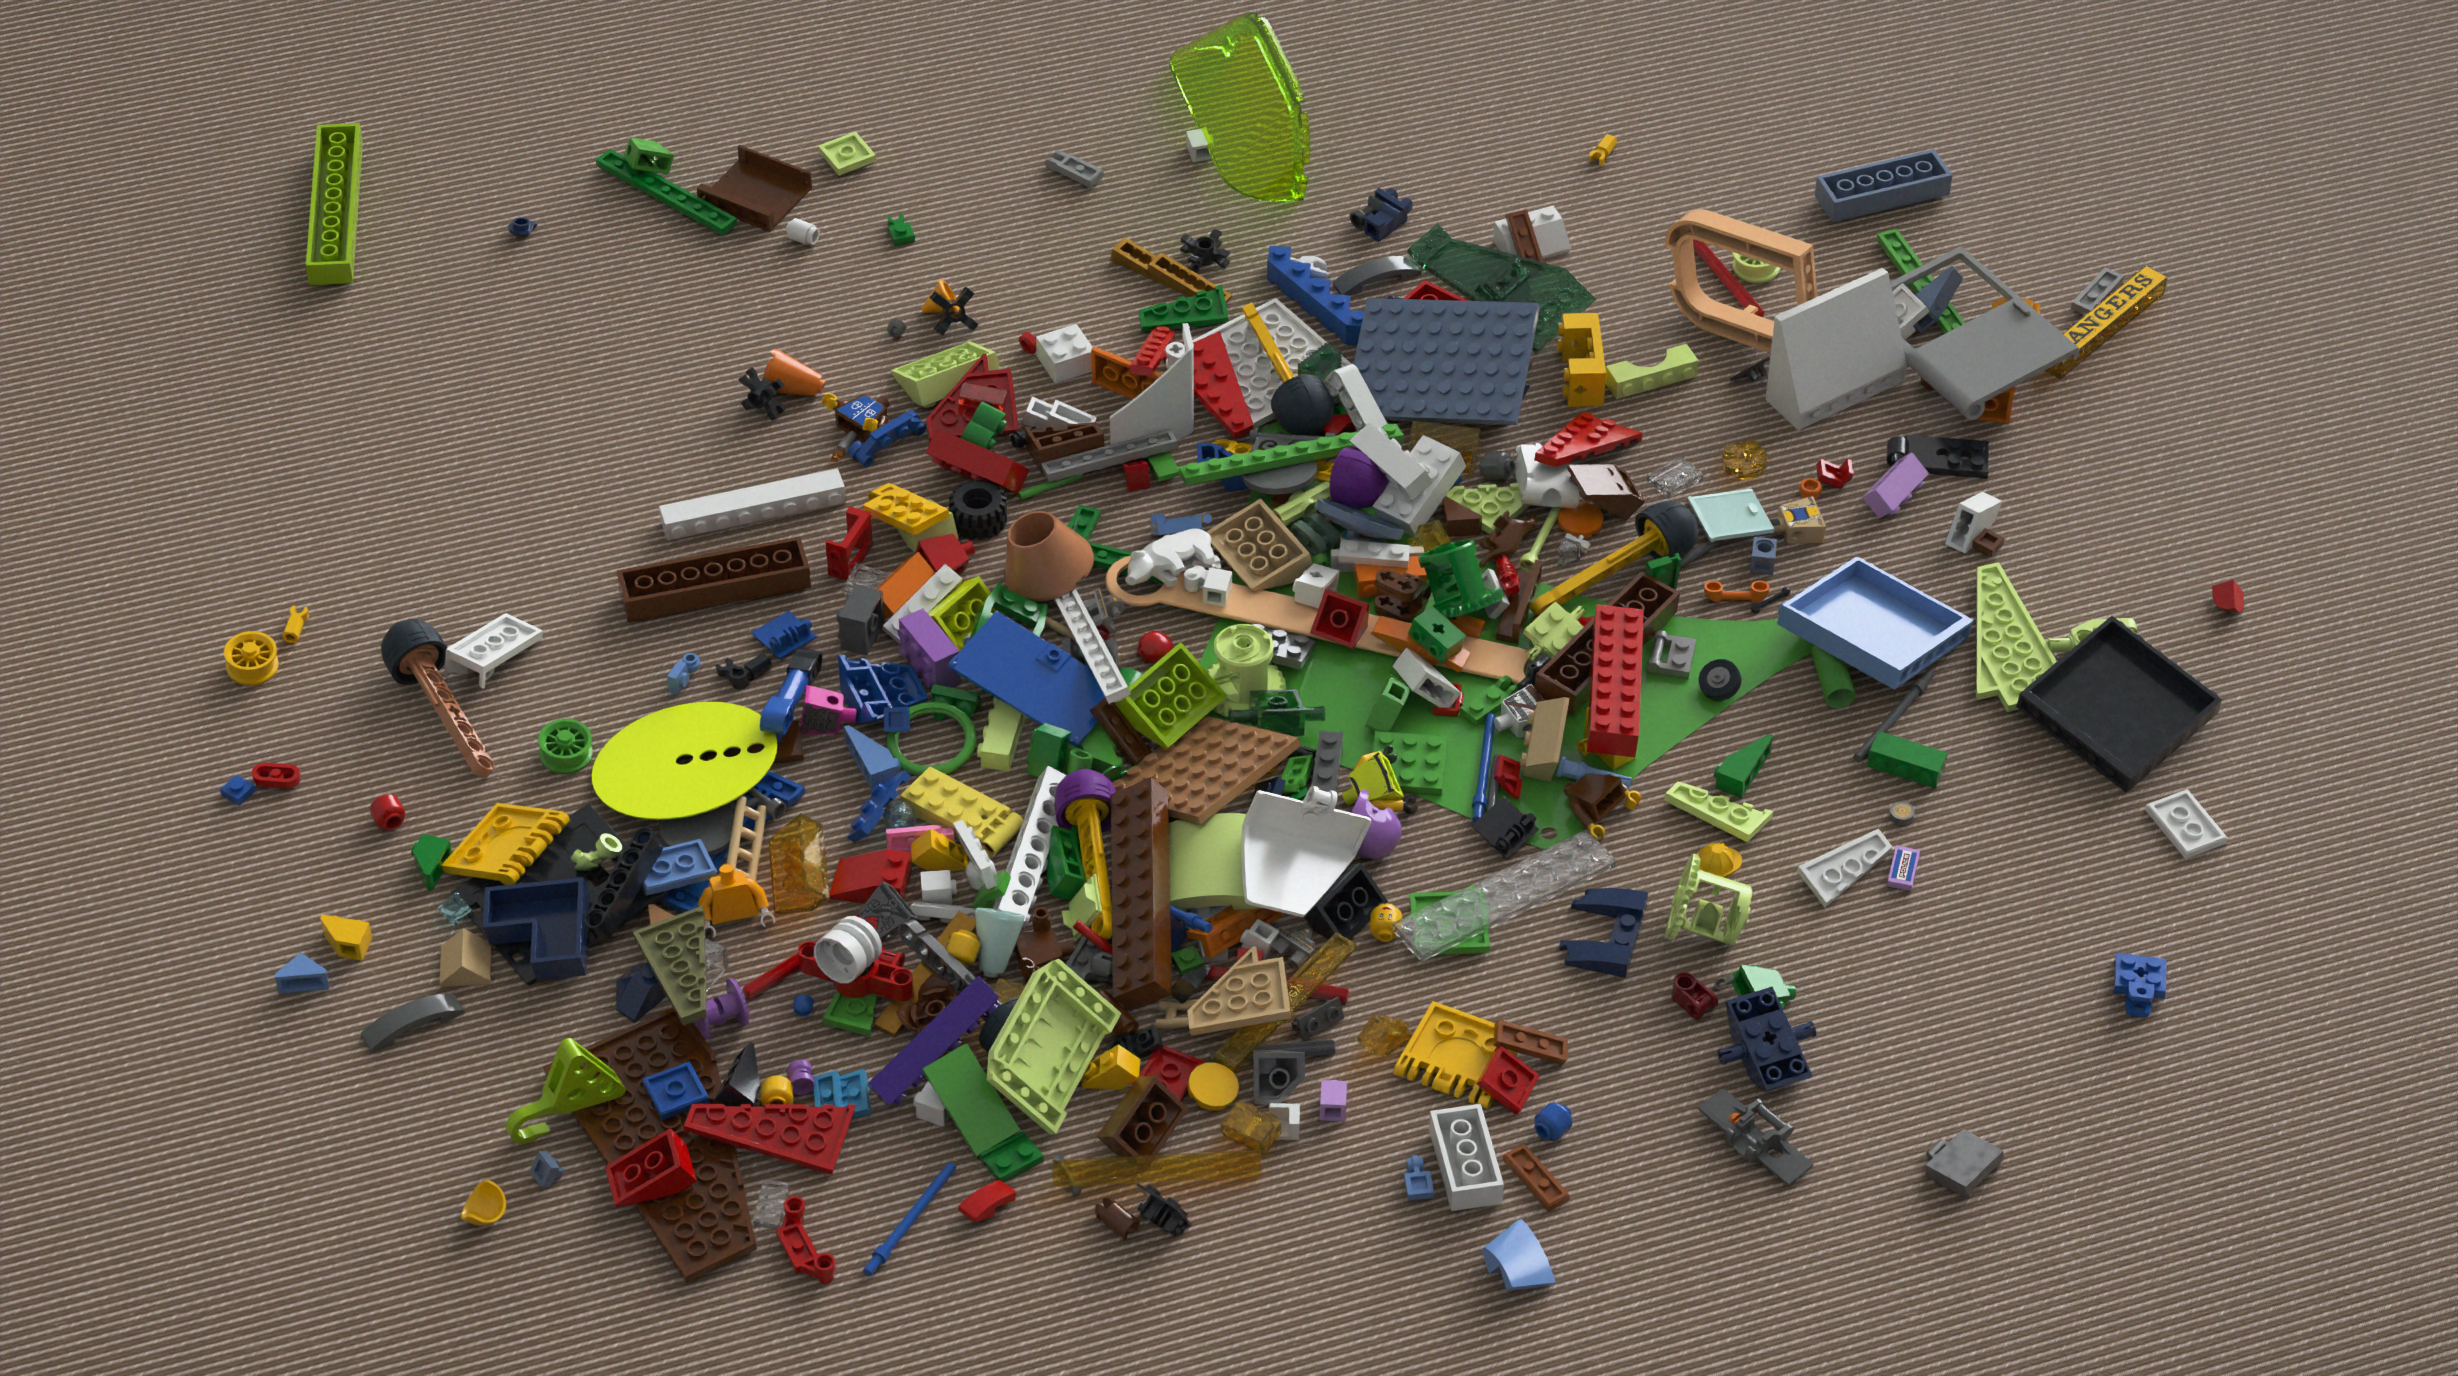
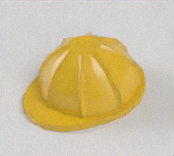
[1697,842,1742,877]

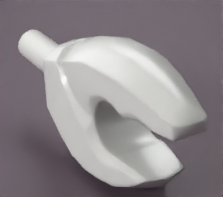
[1291,256,1329,278]

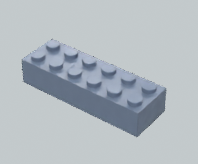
[1815,149,1952,223]

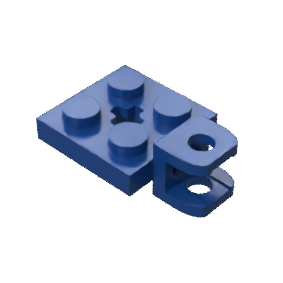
[2114,953,2166,1017]

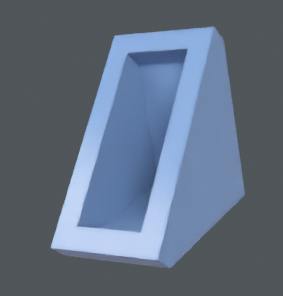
[275,953,329,994]

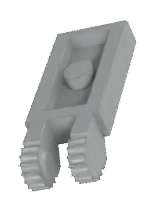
[1044,150,1104,188]

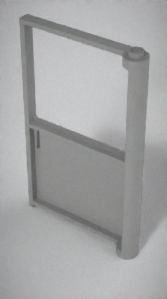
[1890,246,2080,420]

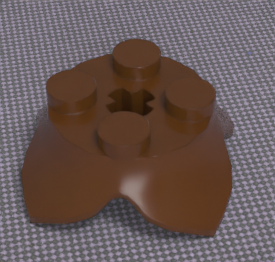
[896,974,962,1034]

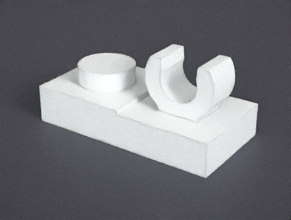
[1481,568,1510,619]

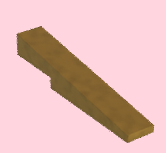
[1110,237,1232,303]
[874,911,977,1038]

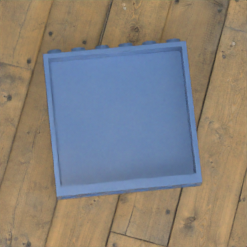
[1777,557,1973,690]

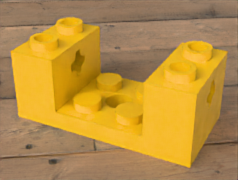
[1557,313,1606,407]

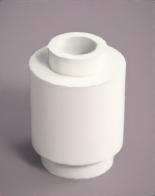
[786,218,820,245]

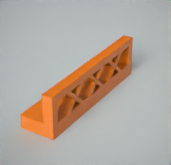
[1186,905,1283,958]

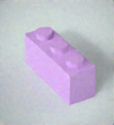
[1862,453,1929,518]

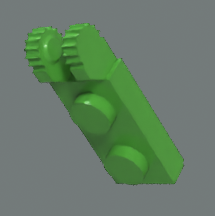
[1460,675,1519,726]

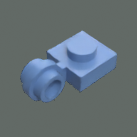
[667,653,701,695]
[1404,1155,1434,1201]

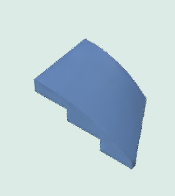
[1482,1219,1556,1291]

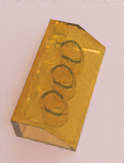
[768,813,829,914]

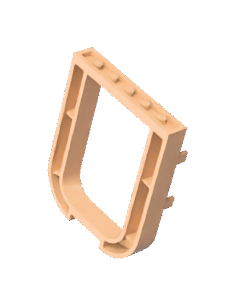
[1665,209,1817,353]

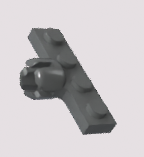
[1066,926,1113,984]

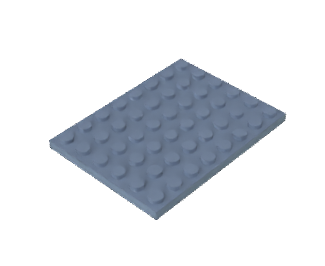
[1344,298,1540,425]

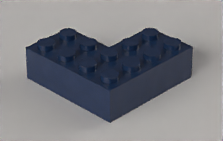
[483,877,590,980]

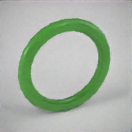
[886,702,977,776]

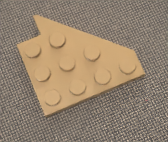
[1187,946,1291,1036]

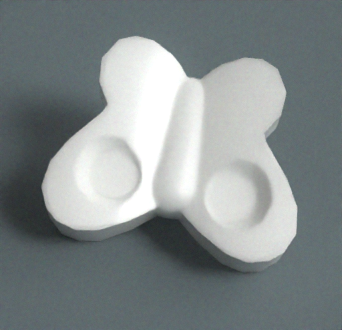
[1563,533,1590,554]

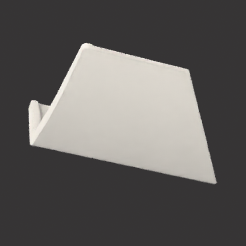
[1110,323,1194,445]
[1241,786,1371,917]

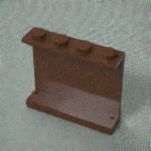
[697,145,812,232]

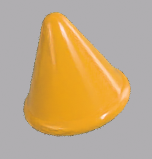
[921,280,959,313]

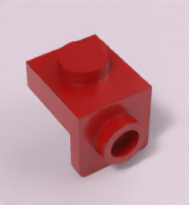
[1816,459,1854,489]

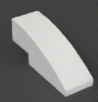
[1021,397,1097,430]

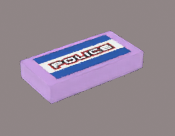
[1887,845,1920,891]

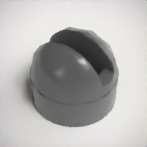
[887,318,907,338]

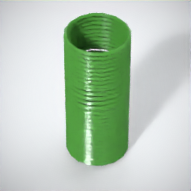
[1811,645,1856,708]

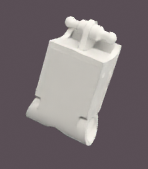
[1514,443,1579,509]

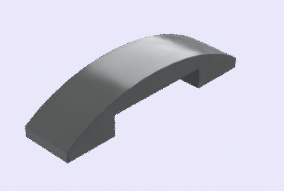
[1333,256,1421,296]
[361,993,465,1053]

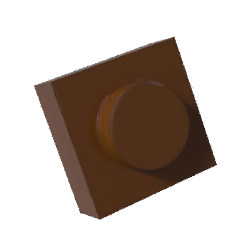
[1972,528,2005,557]

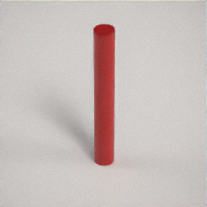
[1072,919,1113,954]

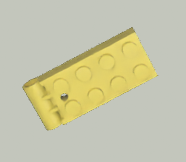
[900,767,1023,857]

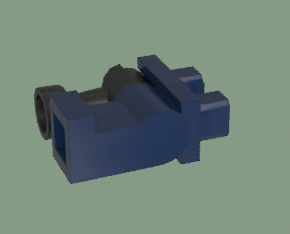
[1350,187,1413,242]

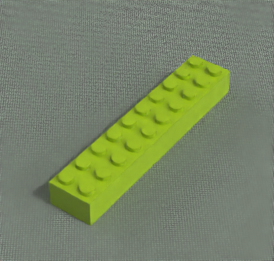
[306,123,363,285]

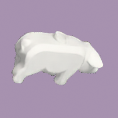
[1125,528,1221,587]

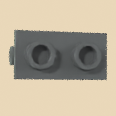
[1291,996,1344,1041]

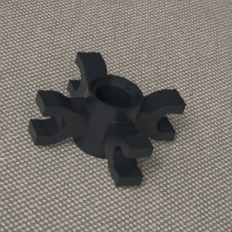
[1180,229,1230,273]
[929,286,979,336]
[738,367,786,421]

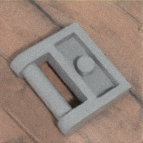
[1647,630,1696,679]

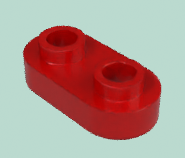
[251,762,301,789]

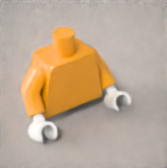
[698,864,775,938]

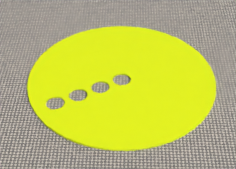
[592,702,777,820]

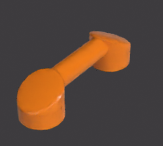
[1704,581,1770,602]

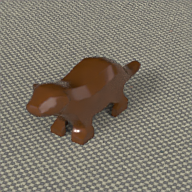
[1479,510,1538,568]

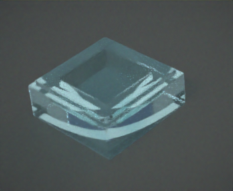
[437,892,472,927]

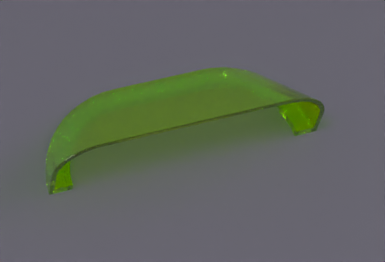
[1169,12,1310,201]

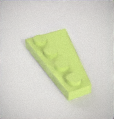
[1664,781,1773,842]

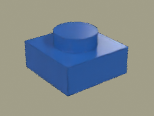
[884,707,910,732]
[220,775,256,806]

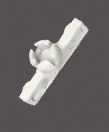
[953,820,997,890]

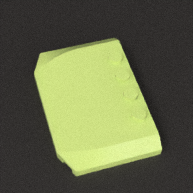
[986,959,1121,1135]

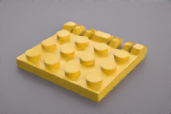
[441,803,570,885]
[1393,1001,1518,1109]

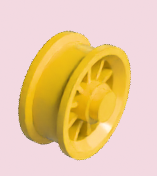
[224,631,279,686]

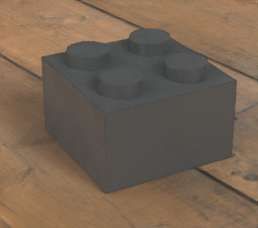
[836,584,885,655]

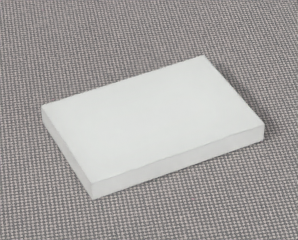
[2145,789,2228,859]

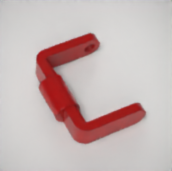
[1432,683,1464,717]

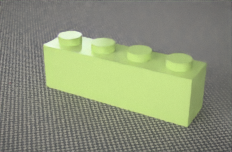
[977,697,1026,772]

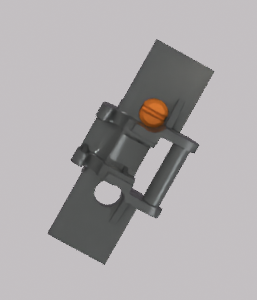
[1698,1088,1814,1186]

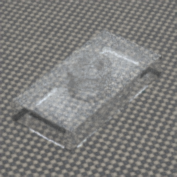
[753,1180,790,1229]

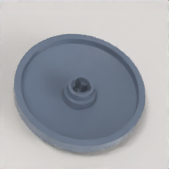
[1315,498,1404,540]

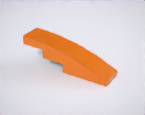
[1371,616,1470,673]

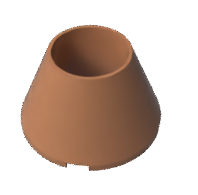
[1004,511,1094,602]

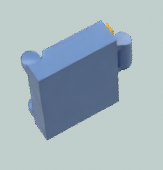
[1150,513,1212,535]

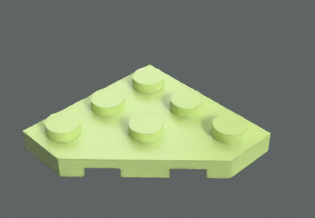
[1440,483,1530,534]

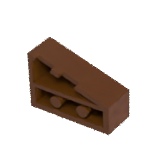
[1025,422,1104,473]

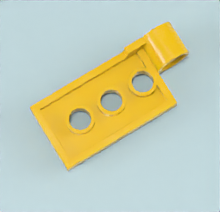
[863,483,950,535]

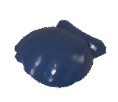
[507,217,538,237]

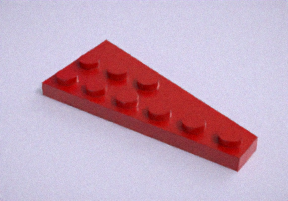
[1163,331,1254,439]
[1534,413,1643,467]
[684,1104,856,1175]

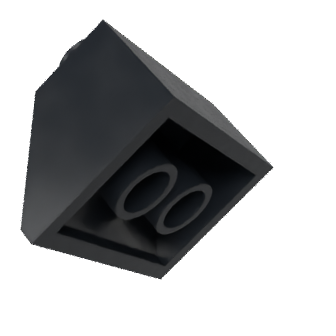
[1304,863,1388,947]

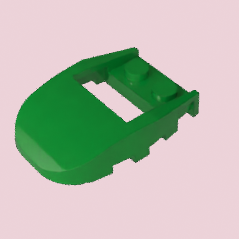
[970,582,1048,639]

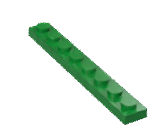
[596,149,737,236]

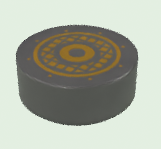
[1889,802,1914,825]

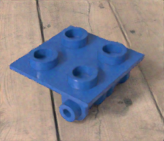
[751,611,817,659]

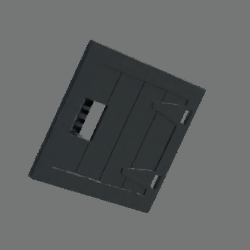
[450,804,668,986]

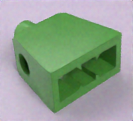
[624,137,674,175]

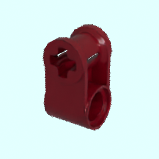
[1671,972,1718,1020]

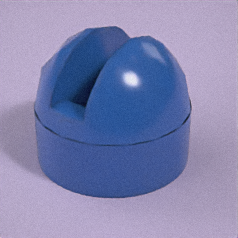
[793,995,814,1017]

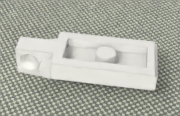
[910,901,976,923]

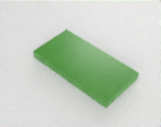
[922,1043,1020,1157]

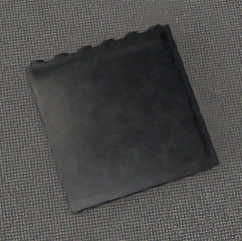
[2016,616,2222,793]

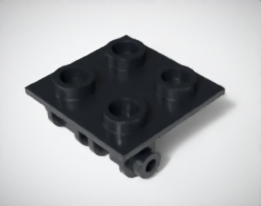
[1471,796,1539,860]
[1137,1183,1192,1236]

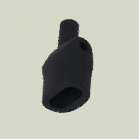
[1517,654,1551,690]

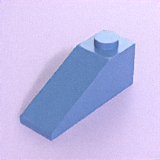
[844,725,901,789]

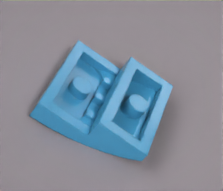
[813,1069,872,1119]

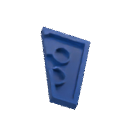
[847,770,911,843]

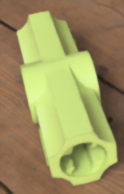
[1271,481,1332,526]

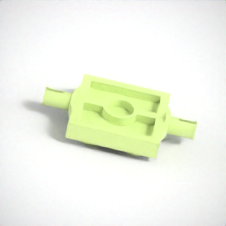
[1523,602,1585,661]

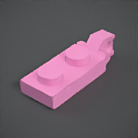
[886,825,955,852]

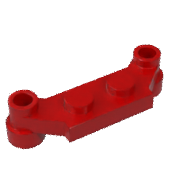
[776,1196,836,1284]

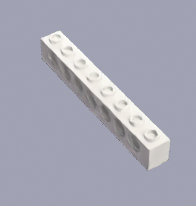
[993,766,1066,928]

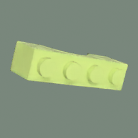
[1605,344,1698,399]

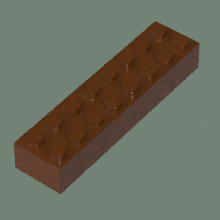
[617,536,811,622]
[1534,571,1680,716]

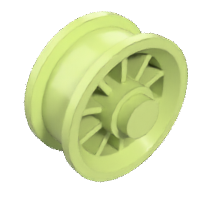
[1732,252,1780,283]

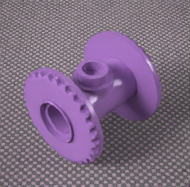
[693,978,749,1040]

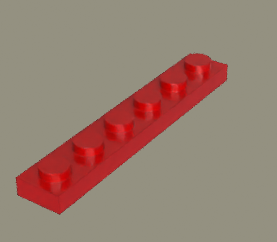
[1130,326,1175,377]

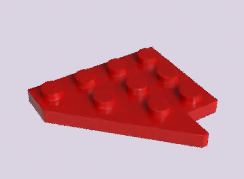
[927,353,1019,442]

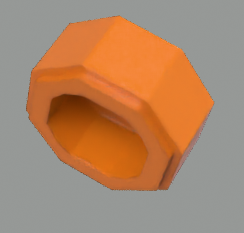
[1799,478,1822,499]

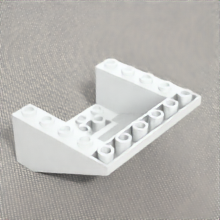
[1766,268,1907,430]

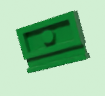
[1645,553,1682,590]
[980,1131,1044,1182]

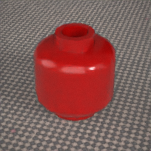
[370,794,406,830]

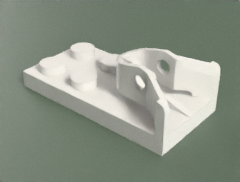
[445,613,543,689]

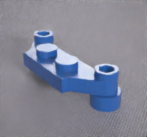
[848,410,927,467]

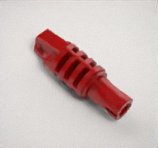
[1495,555,1520,596]

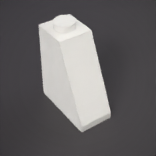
[1945,492,2002,553]
[1393,647,1461,708]

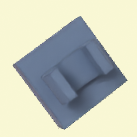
[529,1151,565,1188]

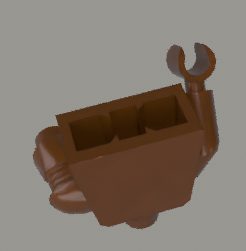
[1014,907,1074,984]

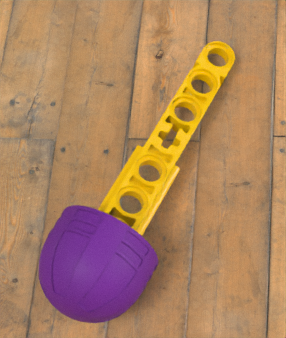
[1213,439,1389,509]
[1054,769,1116,941]

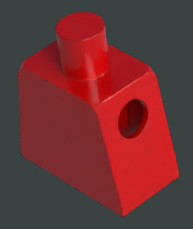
[915,534,975,575]

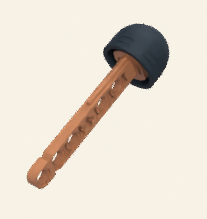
[381,619,495,778]

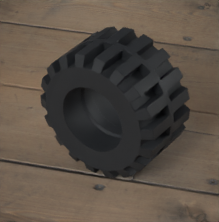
[949,480,1007,540]

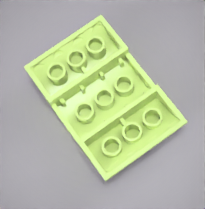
[1169,813,1261,911]

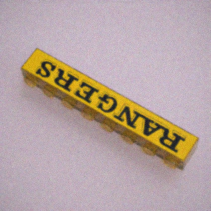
[2045,265,2168,380]

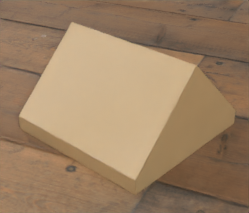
[440,928,492,987]

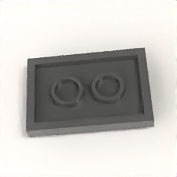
[1247,623,1316,670]

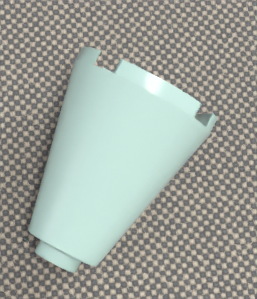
[975,908,1025,978]

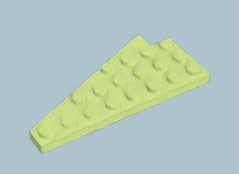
[1976,562,2057,712]

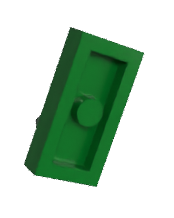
[931,684,982,721]

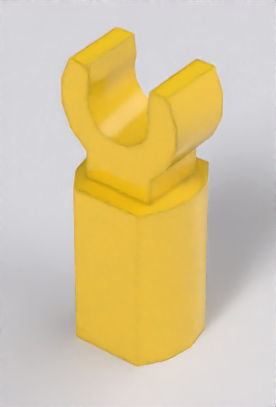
[1589,134,1617,166]
[282,606,309,643]

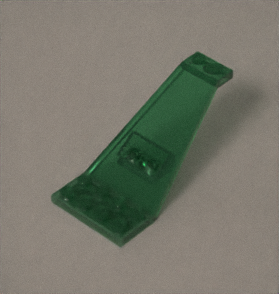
[1407,223,1596,354]

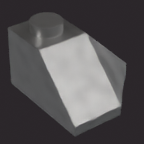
[1253,1050,1305,1104]

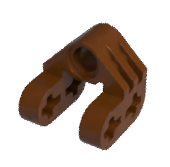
[1374,569,1432,623]

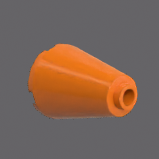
[762,348,825,397]

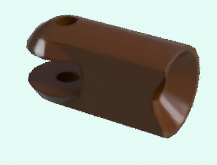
[1095,1198,1140,1240]

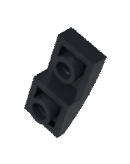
[1107,1024,1164,1059]

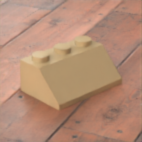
[1519,697,1570,782]

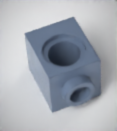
[1750,537,1777,575]

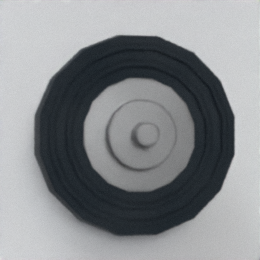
[1698,659,1742,701]

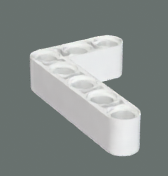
[1323,364,1387,431]

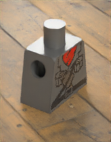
[859,882,920,941]

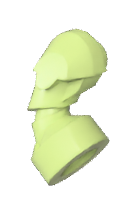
[571,834,622,871]

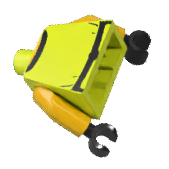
[1342,745,1418,814]

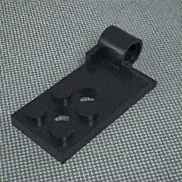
[1887,435,1989,479]

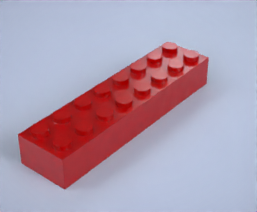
[1587,604,1644,758]

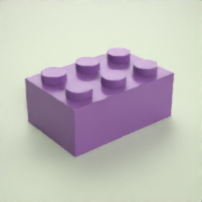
[897,608,961,689]

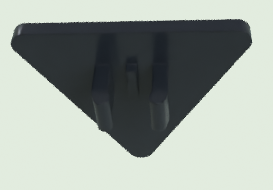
[1730,357,1770,381]

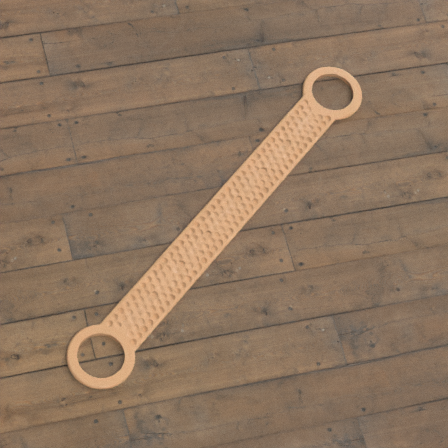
[1105,556,1549,684]

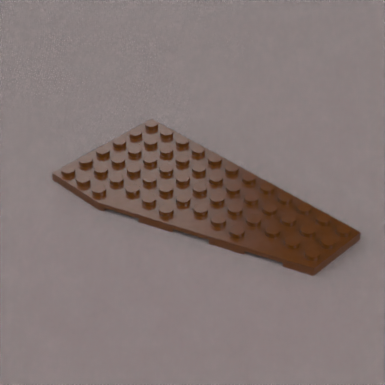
[543,1008,757,1283]

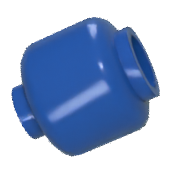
[1534,1102,1572,1141]

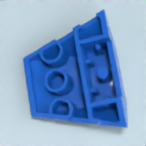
[838,655,929,723]

